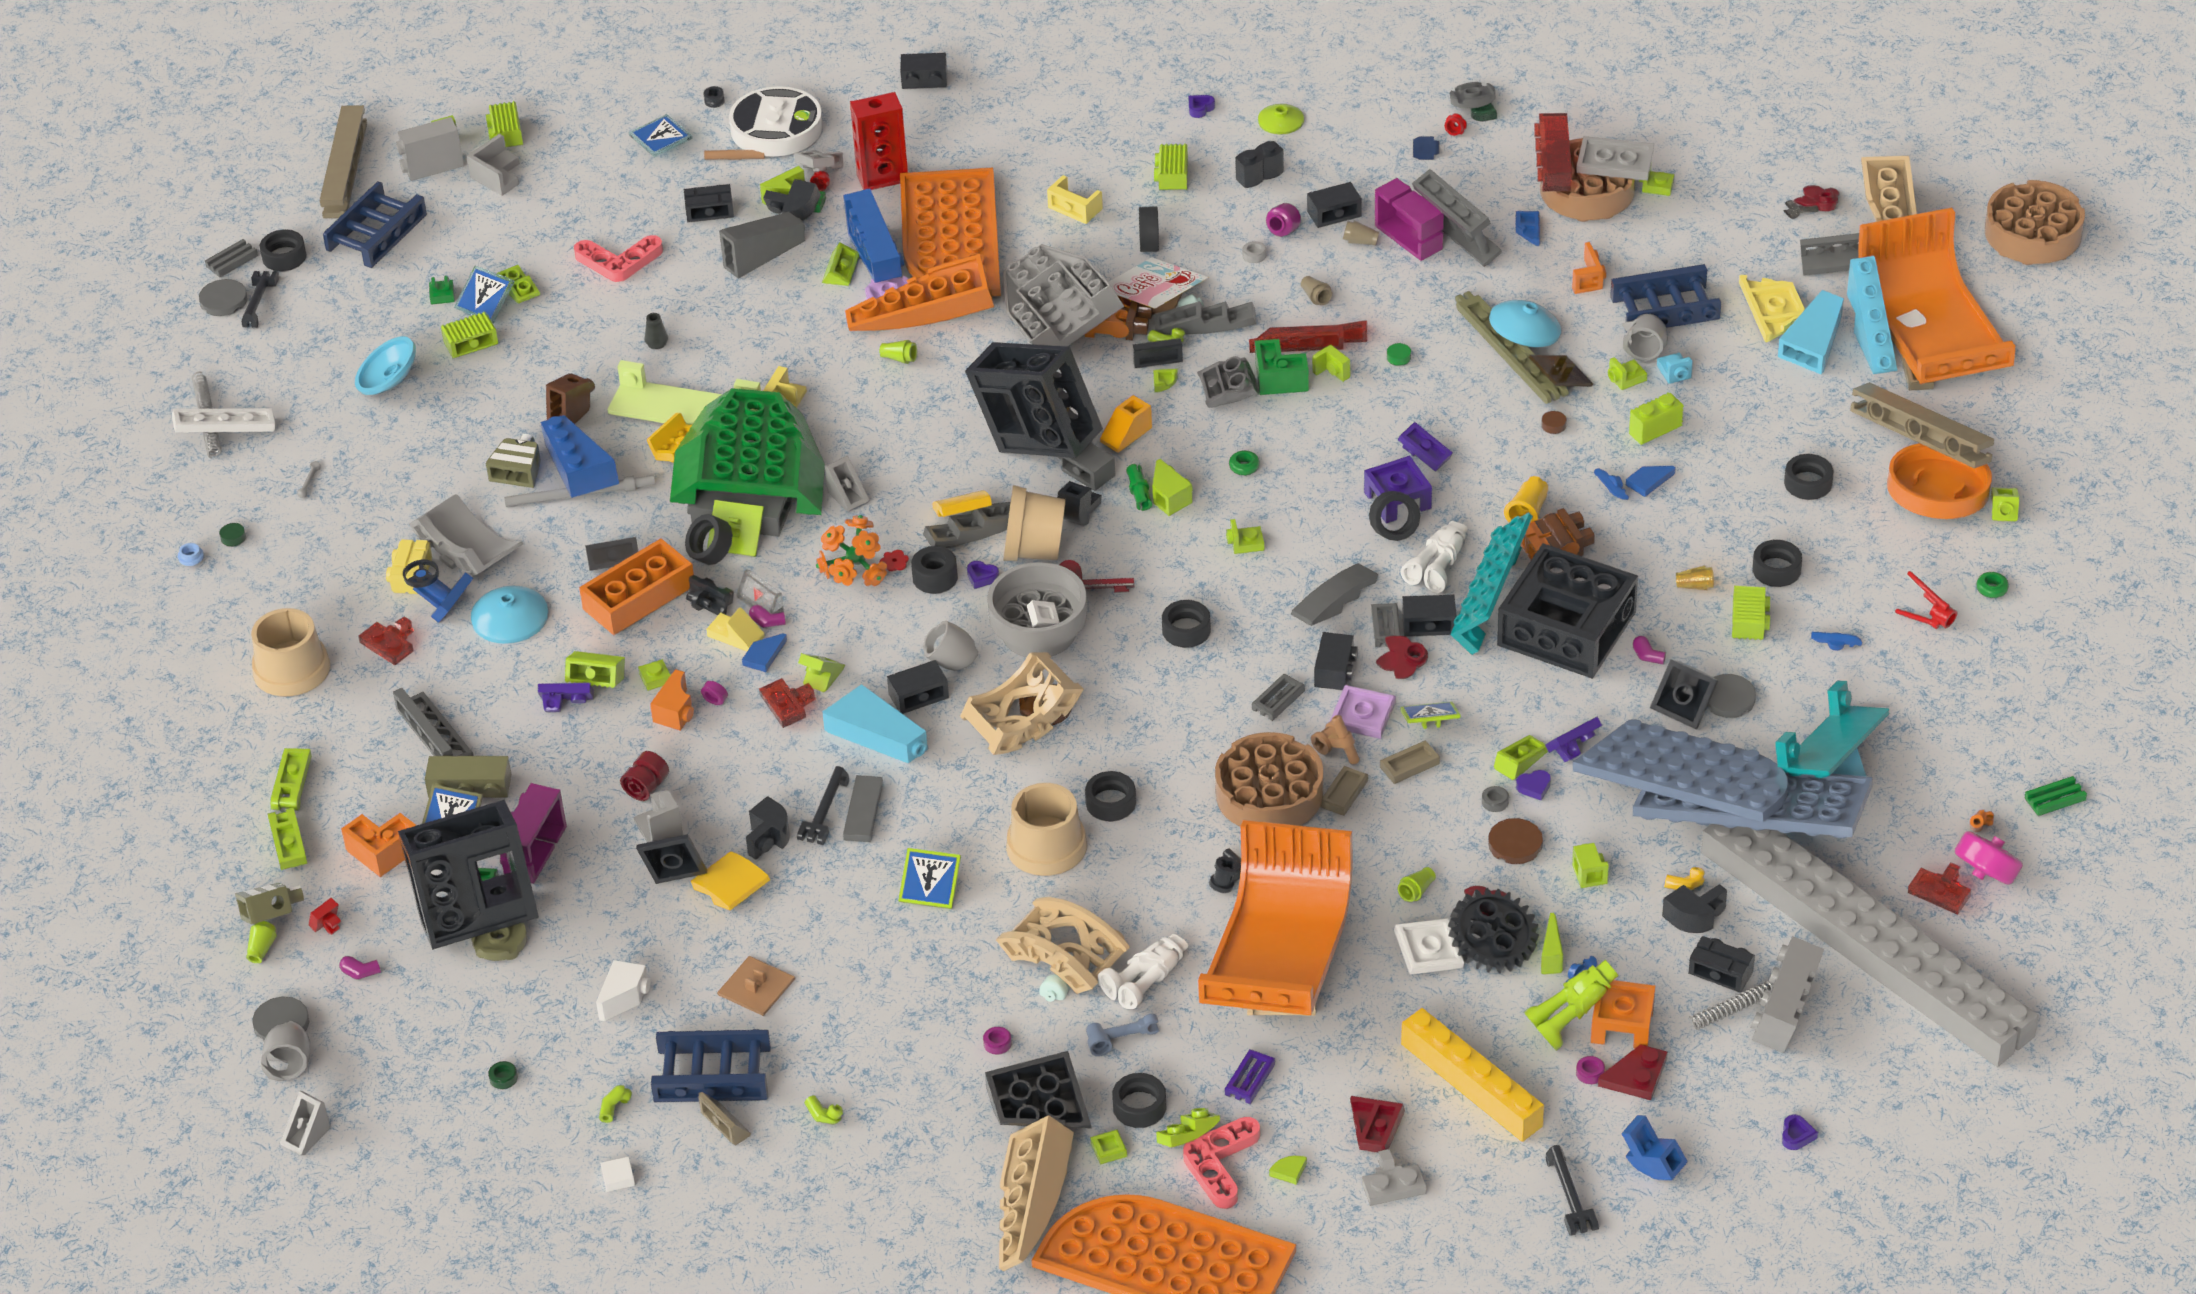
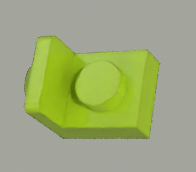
[1639,162,1674,196]
[1312,345,1350,382]
[1607,357,1647,390]
[1991,487,2019,521]
[1226,519,1264,554]

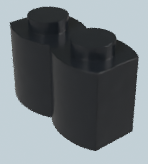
[1235,141,1284,188]

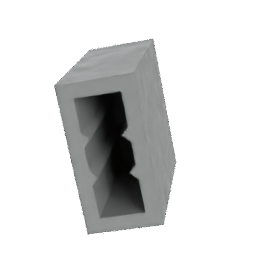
[396,117,464,181]

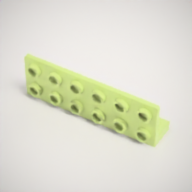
[607,360,761,425]

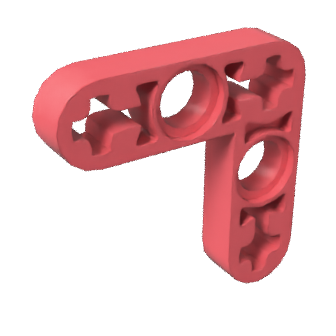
[574,235,663,282]
[1183,1117,1260,1209]

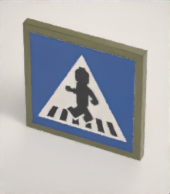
[422,784,483,824]

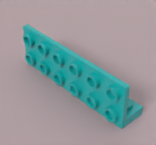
[1450,512,1533,655]
[1775,680,1890,778]

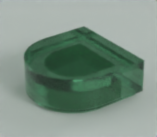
[1471,103,1497,122]

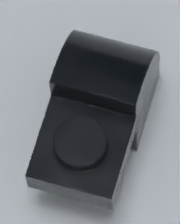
[763,179,821,221]
[1057,481,1102,526]
[746,796,790,860]
[1662,884,1727,933]

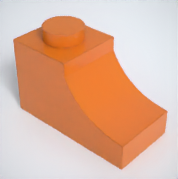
[650,669,694,731]

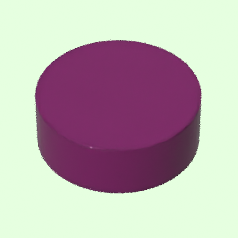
[701,681,728,705]
[983,1026,1012,1055]
[1576,1056,1605,1085]

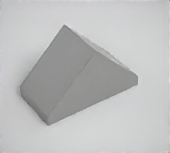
[825,455,870,512]
[279,1091,330,1155]

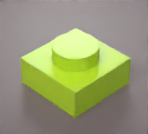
[638,659,671,691]

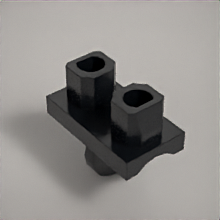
[686,575,734,615]

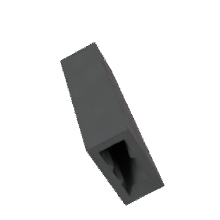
[719,212,805,279]
[687,490,793,537]

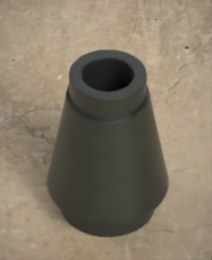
[644,313,668,349]

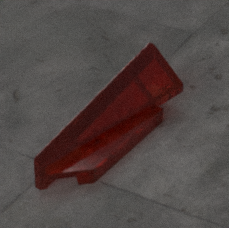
[1249,320,1367,353]

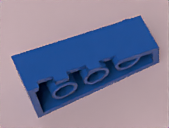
[843,188,904,283]
[540,415,619,498]

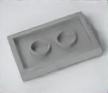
[1577,136,1654,180]

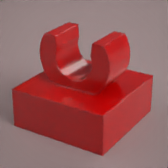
[308,897,341,935]

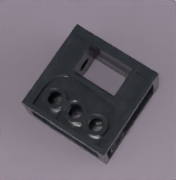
[965,342,1103,458]
[1497,543,1638,679]
[398,799,539,950]

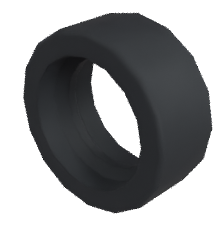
[1139,206,1159,252]
[259,229,307,272]
[1784,454,1834,500]
[1369,491,1421,541]
[685,514,733,565]
[1752,539,1802,587]
[1162,600,1211,648]
[1085,771,1136,822]
[1112,1073,1167,1128]

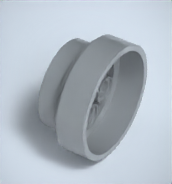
[987,562,1087,657]

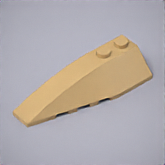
[1861,156,1917,222]
[999,1115,1074,1271]

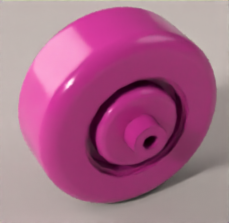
[1954,831,2023,885]

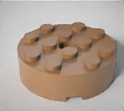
[1540,138,1635,222]
[1985,180,2085,265]
[1215,732,1323,827]

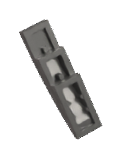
[1154,301,1256,335]
[923,502,1011,548]
[1291,563,1378,626]

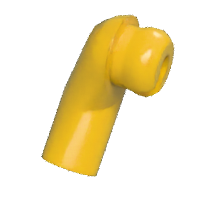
[1664,867,1705,890]

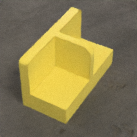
[763,366,807,408]

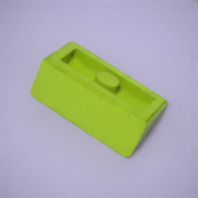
[822,242,859,286]

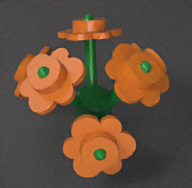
[816,515,887,586]

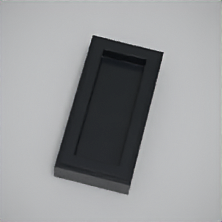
[1133,338,1183,368]

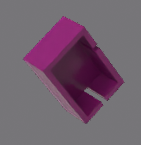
[1375,178,1444,261]
[500,783,567,884]

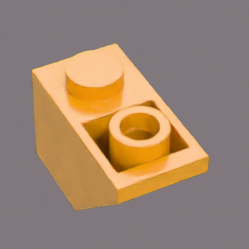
[1100,395,1152,453]

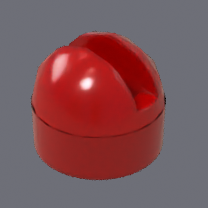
[810,171,830,191]

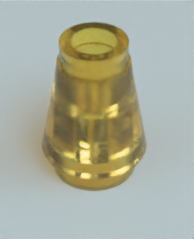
[1676,565,1714,591]

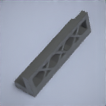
[1800,233,1859,276]
[393,688,474,756]

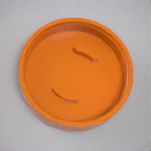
[1887,443,1992,519]

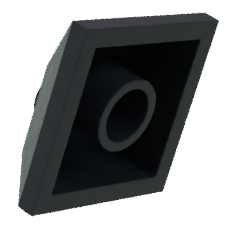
[1650,659,1719,729]
[636,834,707,884]

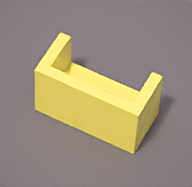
[1047,175,1103,224]

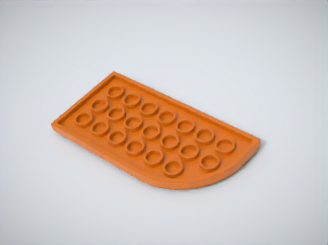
[900,167,1001,296]
[1032,1194,1296,1294]

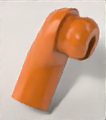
[1969,810,1994,832]

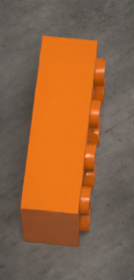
[579,538,694,635]

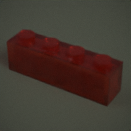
[1534,113,1572,192]

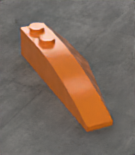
[845,254,994,331]

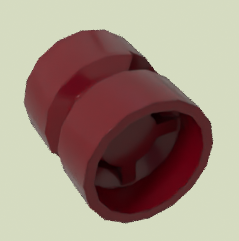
[620,751,670,801]

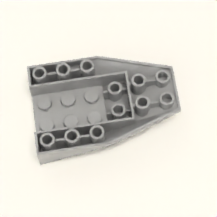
[1003,244,1124,346]

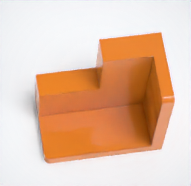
[341,813,416,877]

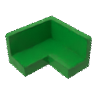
[1255,339,1309,395]

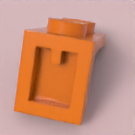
[1572,242,1606,294]

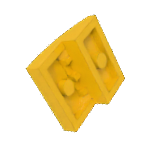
[932,490,992,517]
[691,851,770,910]

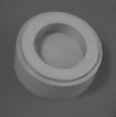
[1242,241,1266,263]

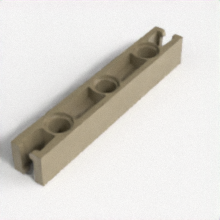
[319,105,367,218]
[1850,382,1994,468]

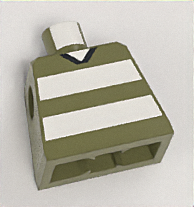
[486,434,541,488]
[235,883,304,925]

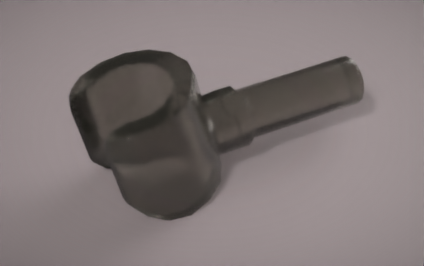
[1783,200,1819,219]

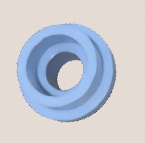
[178,543,204,566]

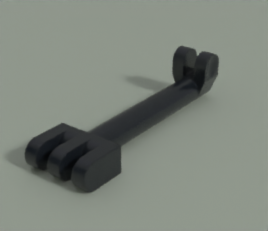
[241,271,279,328]
[797,766,849,845]
[1545,1145,1599,1236]

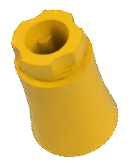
[1504,476,1548,523]

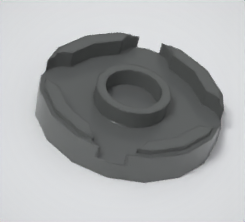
[1450,82,1496,108]
[199,279,247,316]
[1708,674,1756,718]
[252,996,310,1042]

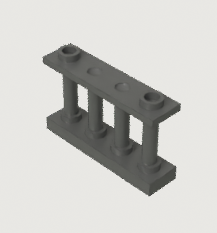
[1412,169,1502,267]

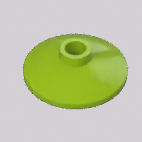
[1258,104,1304,135]

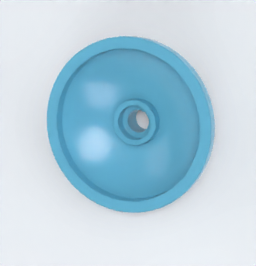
[1489,300,1561,347]
[355,336,416,395]
[471,585,548,644]

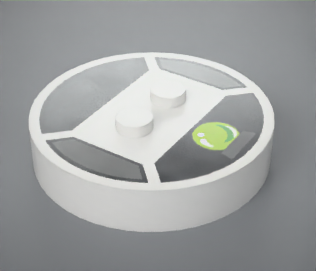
[729,86,822,157]

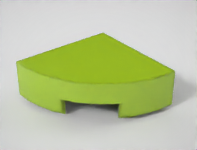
[1153,369,1178,393]
[1269,1155,1307,1185]

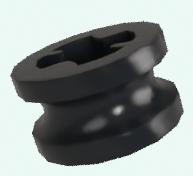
[703,86,725,108]

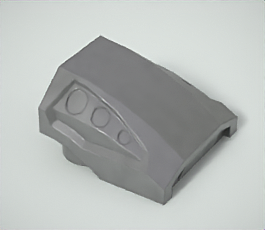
[1197,356,1260,408]

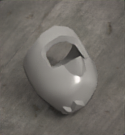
[1622,314,1668,361]
[923,621,978,671]
[261,1021,310,1081]

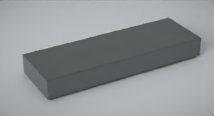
[843,775,883,842]

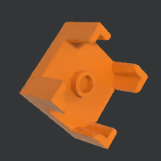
[1591,980,1656,1049]

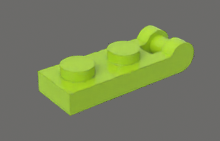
[270,748,312,811]
[267,807,308,870]

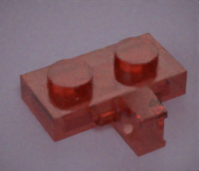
[358,616,414,665]
[759,678,816,728]
[1908,862,1971,915]

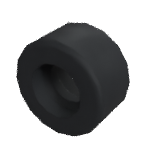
[911,546,958,594]

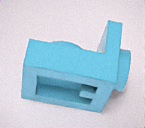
[1657,352,1693,384]

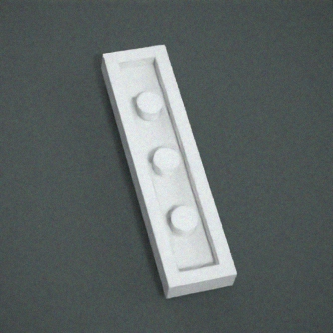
[172,408,275,433]

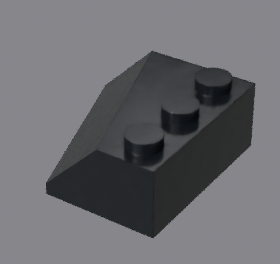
[985,1051,1092,1129]

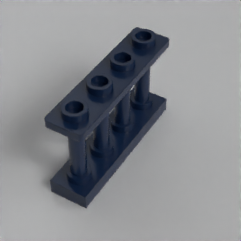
[323,181,427,268]
[1610,264,1722,333]
[651,1029,771,1103]

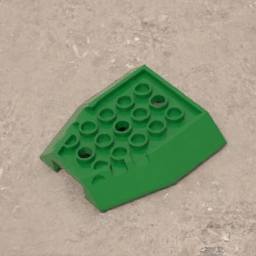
[670,388,825,515]

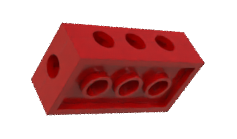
[850,92,908,190]

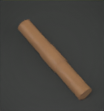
[704,149,765,160]

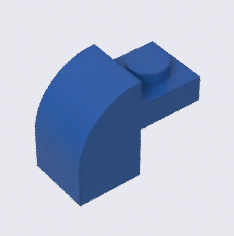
[1621,1115,1688,1181]

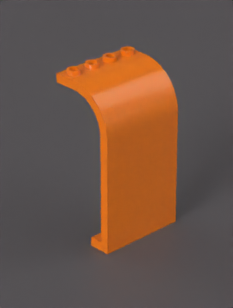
[1858,207,2016,384]
[1198,820,1353,1016]

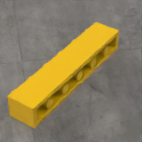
[1401,1008,1544,1142]

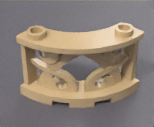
[960,652,1084,755]
[996,897,1130,994]

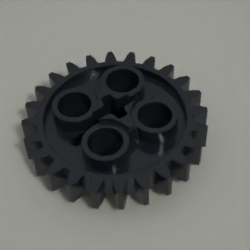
[1448,888,1539,973]

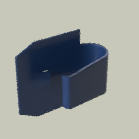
[1413,136,1440,160]

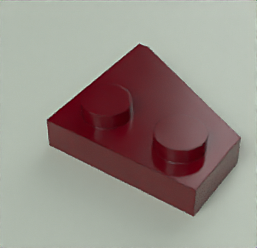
[1598,1044,1668,1101]
[1350,1096,1405,1153]

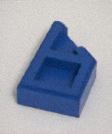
[1515,211,1540,246]
[1626,466,1676,497]
[742,633,787,672]

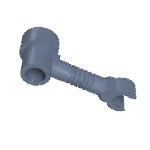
[1086,1013,1159,1056]

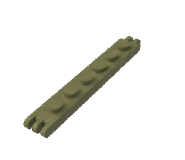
[1455,291,1569,404]

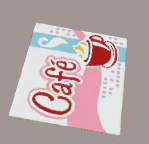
[1108,257,1209,308]

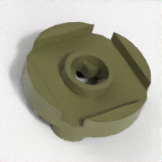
[471,923,527,961]

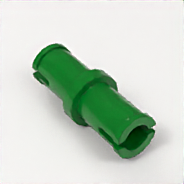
[1126,464,1152,511]

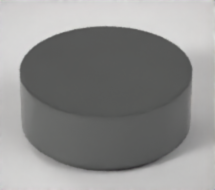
[1482,786,1509,812]

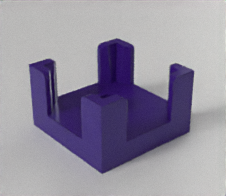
[1364,455,1432,524]

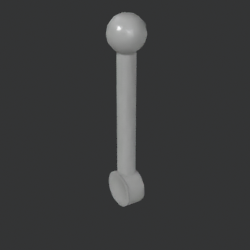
[297,461,320,498]

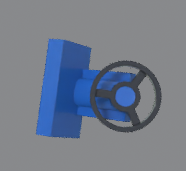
[403,559,473,623]

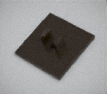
[1528,355,1593,387]

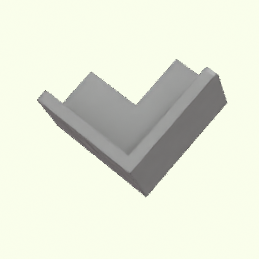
[467,134,520,196]
[634,790,683,842]

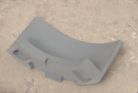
[409,494,524,575]

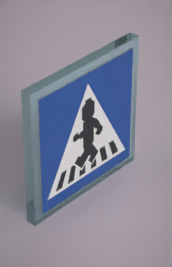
[628,114,693,157]
[454,265,515,324]

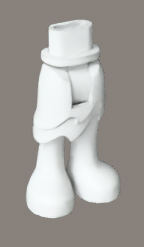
[1401,521,1468,593]
[1098,934,1188,1009]

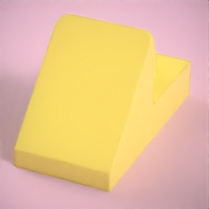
[706,607,765,651]

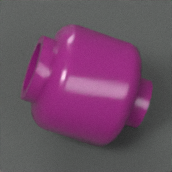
[1266,203,1301,237]

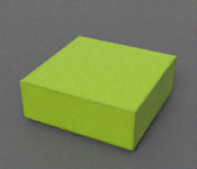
[1090,1129,1127,1165]

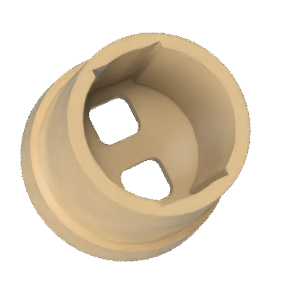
[1003,485,1065,561]
[251,608,331,697]
[1006,783,1087,876]

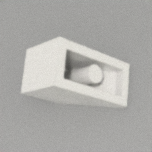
[596,960,651,1021]

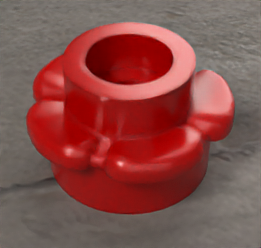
[1444,113,1467,136]

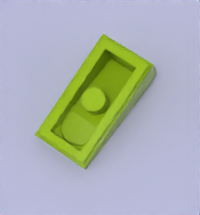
[1494,735,1548,780]
[1541,913,1563,974]

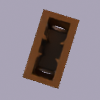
[546,373,595,424]

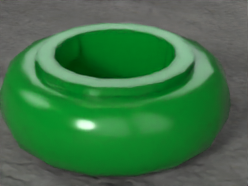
[1229,450,1260,476]
[1976,572,2009,598]

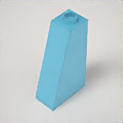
[1778,290,1844,375]
[822,684,928,764]

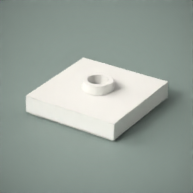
[1394,918,1464,975]

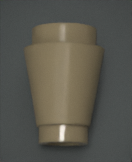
[1343,220,1379,246]
[1301,276,1332,305]

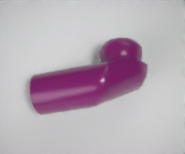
[749,605,786,628]
[1633,636,1666,665]
[339,956,381,980]

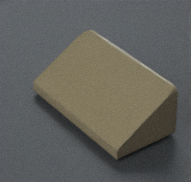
[698,1092,751,1146]

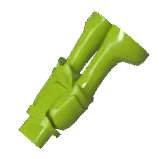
[1524,960,1619,1051]

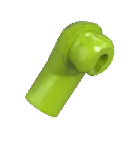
[1148,328,1185,343]
[599,1085,632,1123]
[804,1095,843,1124]

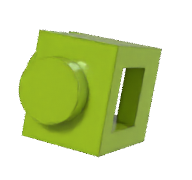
[1572,843,1609,888]

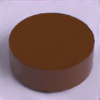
[1541,411,1567,434]

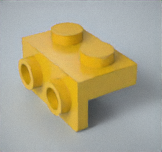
[647,413,692,463]

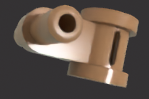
[1311,715,1360,765]

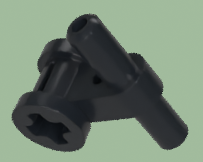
[1209,848,1241,893]

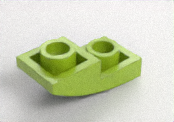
[497,265,540,304]
[1156,1108,1220,1148]

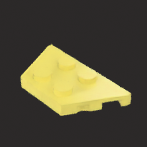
[1739,275,1805,342]

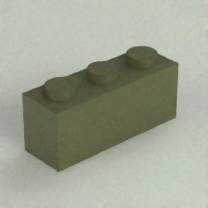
[424,756,512,798]

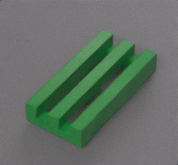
[2024,776,2087,816]

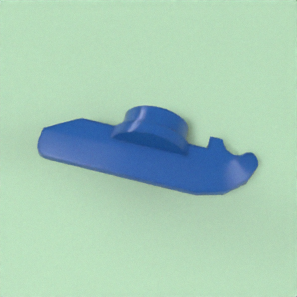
[1594,468,1629,500]
[1811,632,1862,651]
[1566,956,1597,982]

